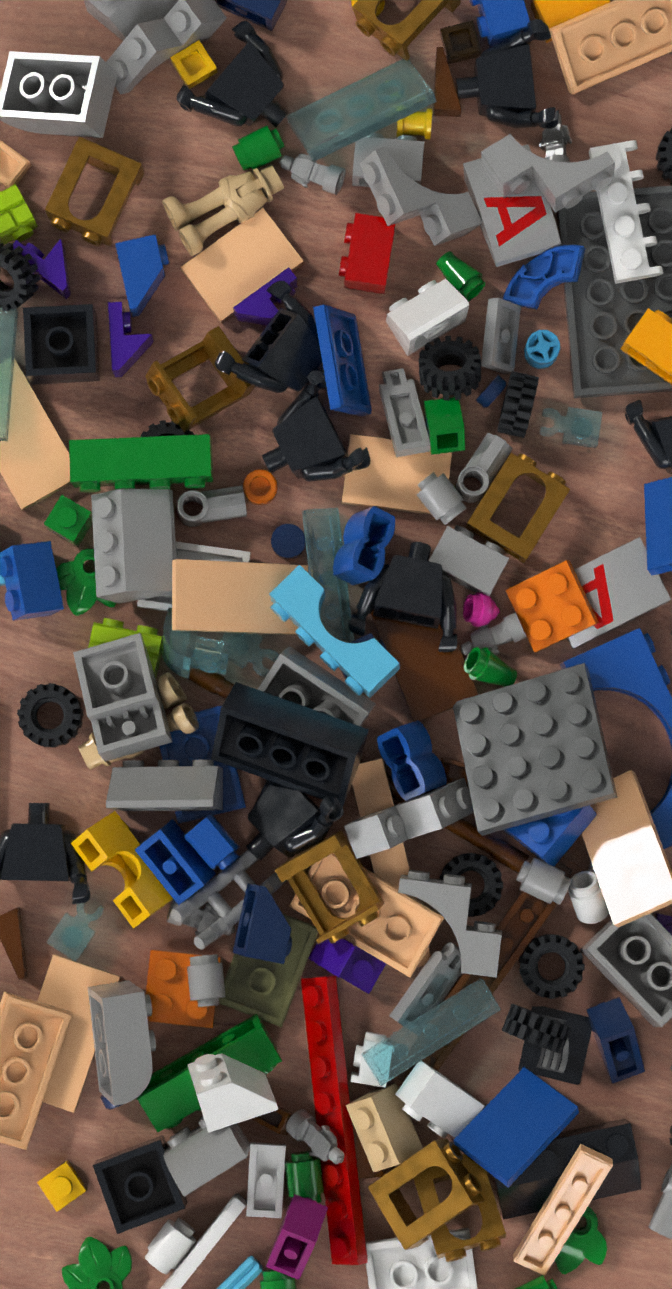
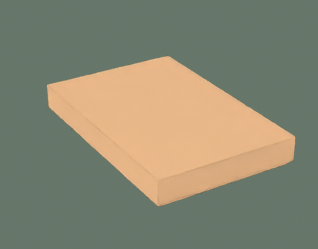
[180,208,304,324]
[342,434,452,515]

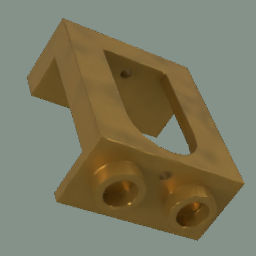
[352,0,461,61]
[45,136,144,247]
[145,326,255,432]
[465,453,570,564]
[275,830,384,944]
[368,1138,485,1250]
[413,1154,506,1262]

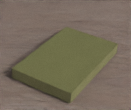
[219,913,318,1027]

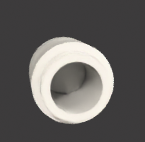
[568,871,609,924]
[145,1218,196,1275]

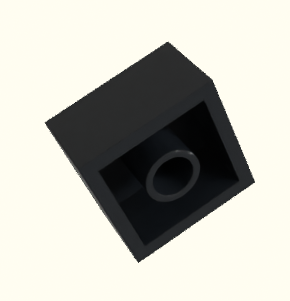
[23,304,100,385]
[93,1135,188,1234]

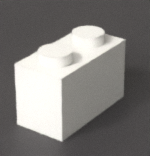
[395,1060,484,1138]

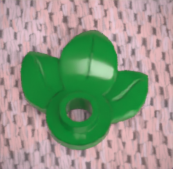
[56,548,116,616]
[555,1207,607,1274]
[62,1237,132,1289]

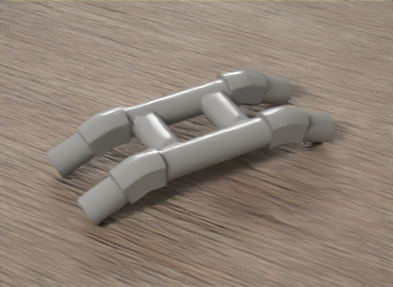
[171,850,287,950]

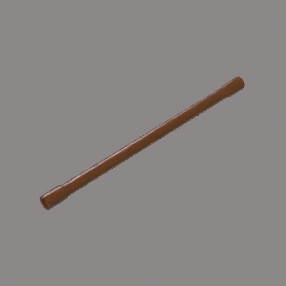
[187,661,529,873]

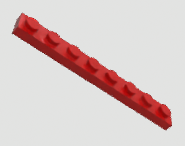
[301,975,368,1265]

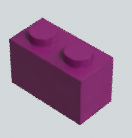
[266,1194,328,1280]

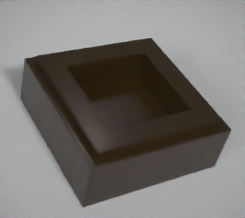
[440,20,482,64]

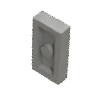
[481,298,521,374]

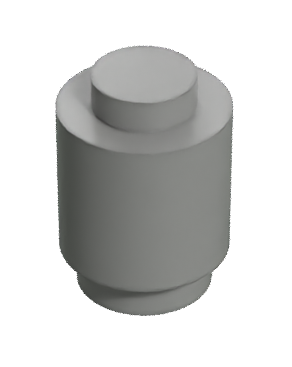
[417,472,466,525]
[516,857,572,905]
[187,954,226,1007]

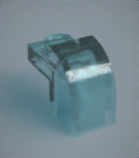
[161,607,231,679]

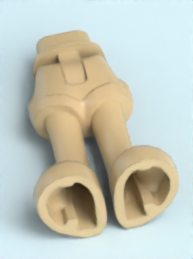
[162,165,284,256]
[78,672,199,770]

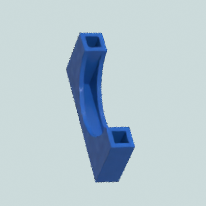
[560,628,672,849]

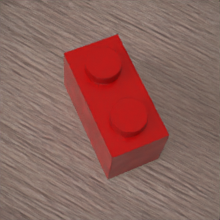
[339,213,396,294]

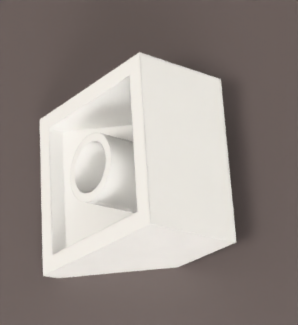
[386,279,469,356]
[187,1053,278,1133]

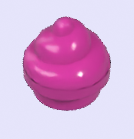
[463,592,500,627]

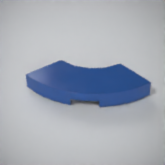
[503,245,586,310]

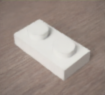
[246,1142,286,1218]

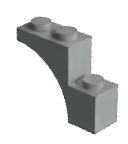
[106,0,227,94]
[481,134,615,213]
[359,147,482,246]
[344,778,474,859]
[398,870,502,978]

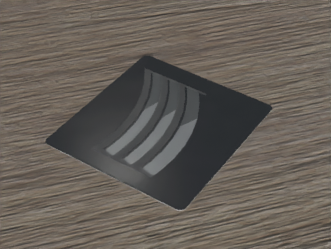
[518,1006,592,1085]

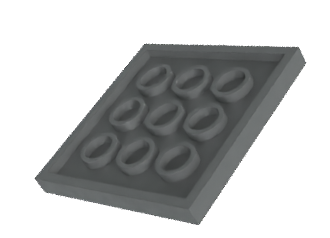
[453,663,617,836]

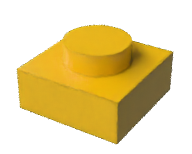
[170,40,218,89]
[37,1160,87,1212]

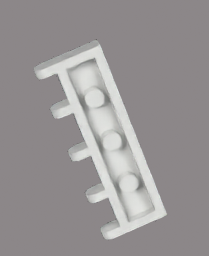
[589,140,663,284]

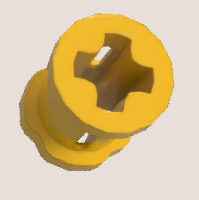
[396,106,433,140]

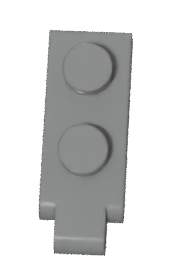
[379,368,431,457]
[389,942,462,1036]

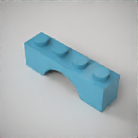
[269,565,400,698]

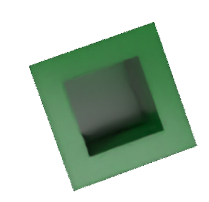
[424,397,465,455]
[44,495,93,547]

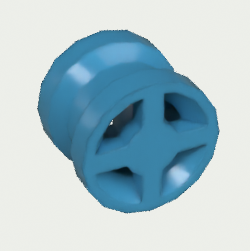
[524,330,560,369]

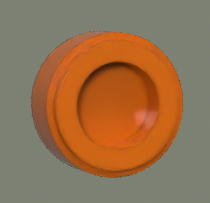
[243,469,278,505]

